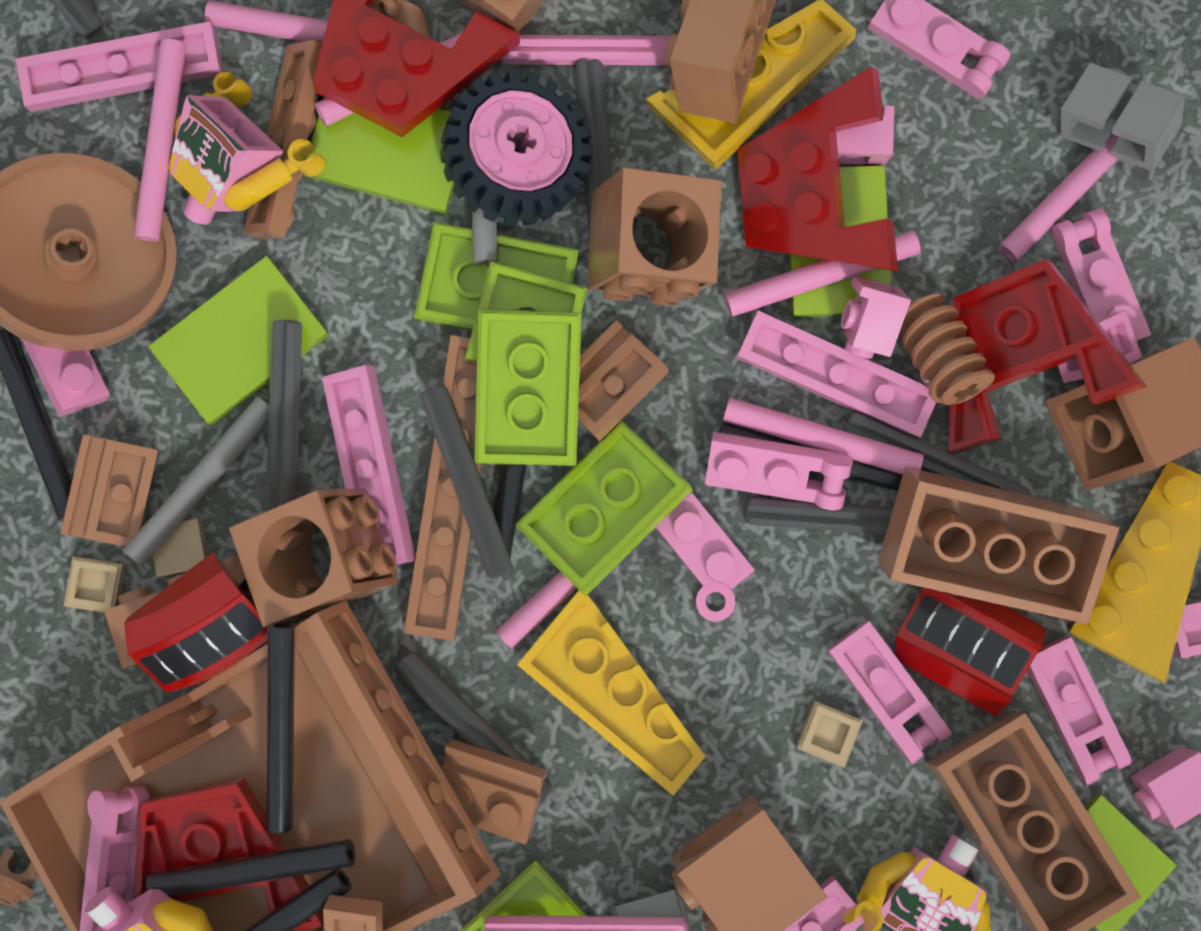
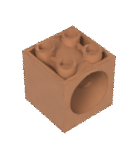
[587,167,722,306]
[229,488,399,627]
[671,794,828,931]

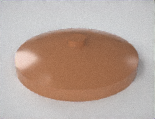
[0,153,177,351]

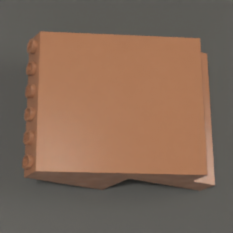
[0,600,501,931]

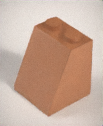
[1045,337,1201,491]

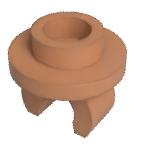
[0,849,39,907]

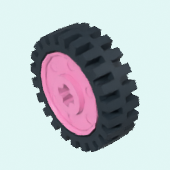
[440,71,593,226]

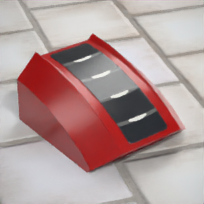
[124,552,268,693]
[896,588,1046,717]

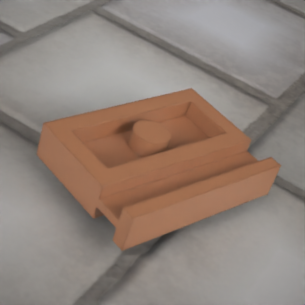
[578,320,669,442]
[60,434,159,546]
[441,739,548,845]

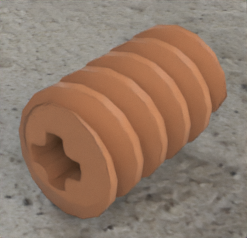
[898,293,995,405]

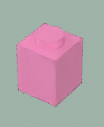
[1130,746,1201,829]

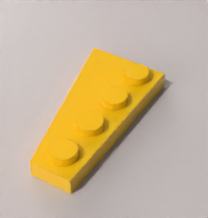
[646,0,856,170]
[1070,462,1201,685]
[517,590,706,796]

